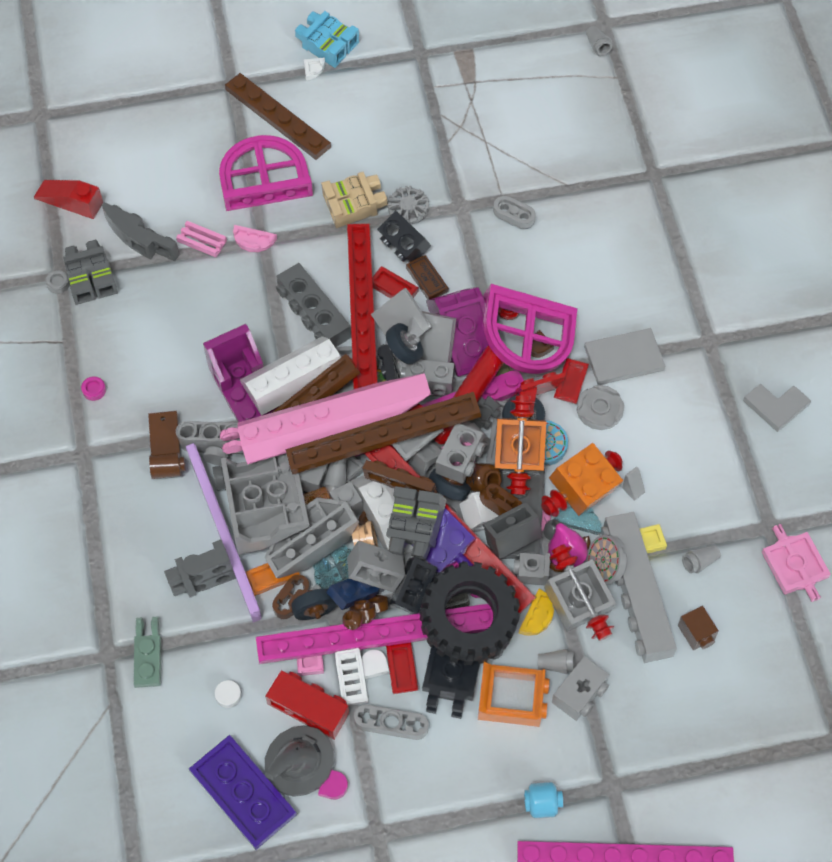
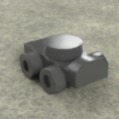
[469,395,501,429]

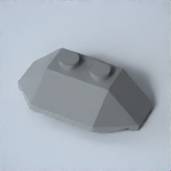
[265,498,359,578]

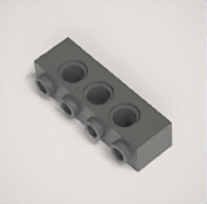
[276,263,351,347]

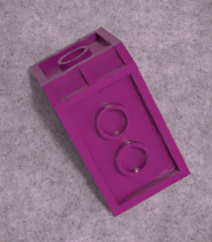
[426,287,489,377]
[203,324,281,422]

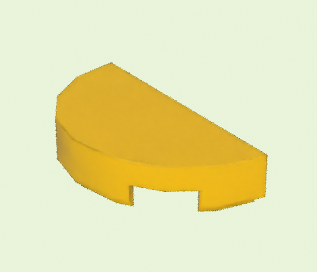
[518,588,554,636]

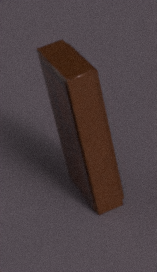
[406,255,448,300]

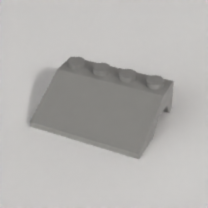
[221,453,310,554]

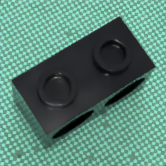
[377,210,431,262]

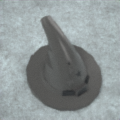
[265,725,334,797]

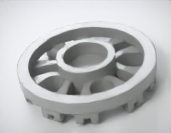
[388,186,429,224]

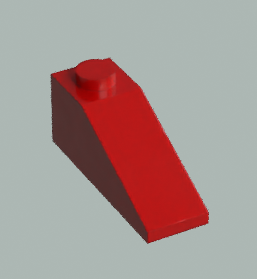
[34,180,103,219]

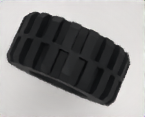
[420,562,520,665]

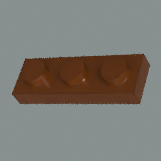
[362,460,437,493]

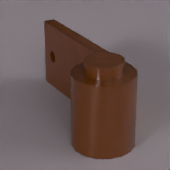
[148,411,186,479]

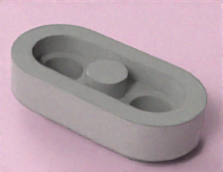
[493,196,535,228]

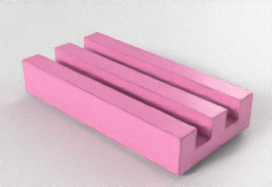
[176,221,227,257]

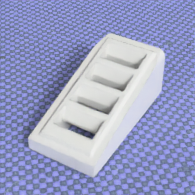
[335,648,368,706]

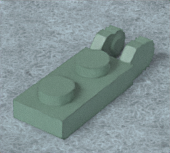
[134,616,161,688]

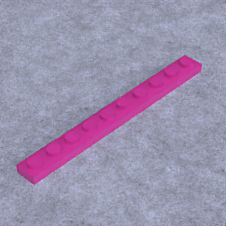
[256,604,493,664]

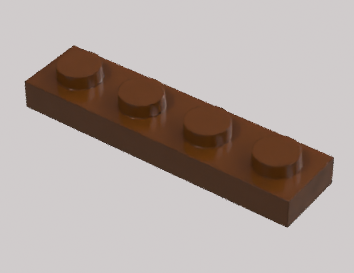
[272,354,360,413]

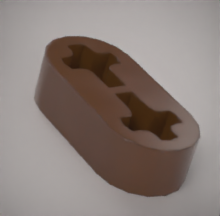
[479,483,522,516]
[272,575,310,619]

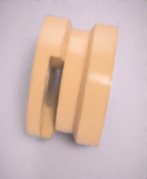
[352,521,378,547]

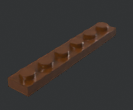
[225,73,331,160]

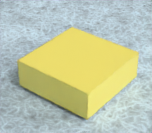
[640,524,667,554]

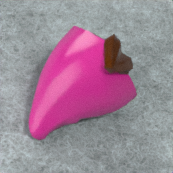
[548,523,591,572]

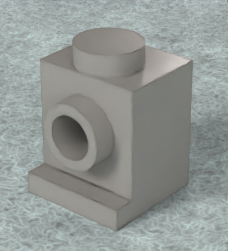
[513,553,550,586]

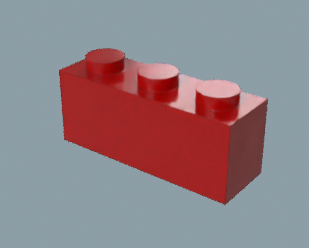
[265,670,350,740]

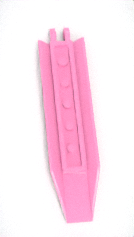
[220,373,431,464]

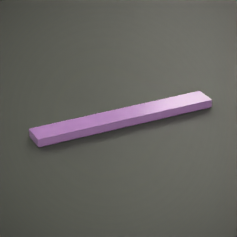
[186,443,262,623]

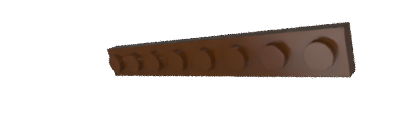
[285,392,481,474]

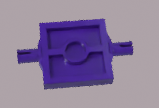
[411,508,476,573]

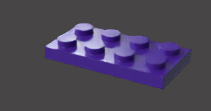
[188,735,297,850]

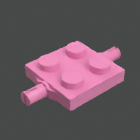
[762,524,831,602]

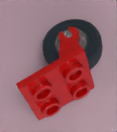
[502,372,566,420]

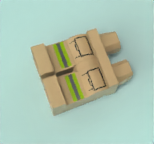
[321,171,388,228]

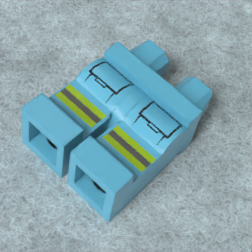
[295,11,359,68]

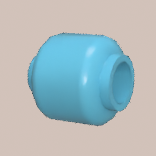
[524,782,563,818]

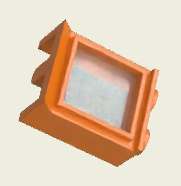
[478,662,550,727]

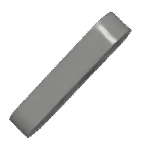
[354,705,428,740]

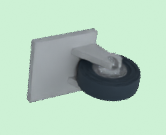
[371,288,432,365]

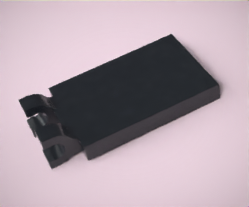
[422,632,480,719]

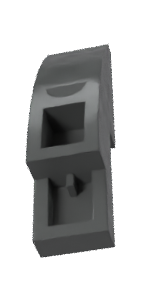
[102,202,179,261]

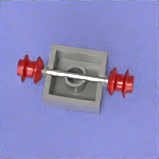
[544,544,616,641]

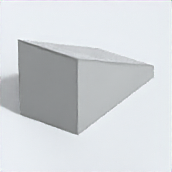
[622,467,645,501]

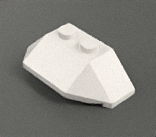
[349,475,413,554]

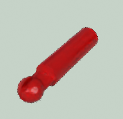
[434,345,504,445]

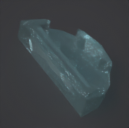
[554,506,602,536]

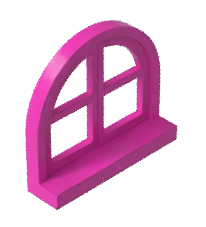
[219,135,313,211]
[483,284,578,374]

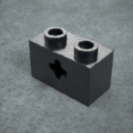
[389,557,437,614]

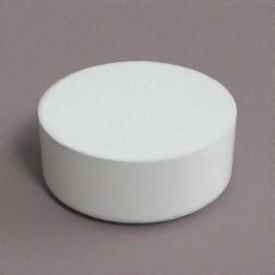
[215,680,241,708]

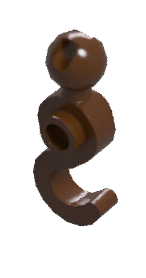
[342,595,389,630]

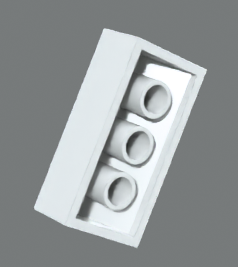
[240,336,341,415]

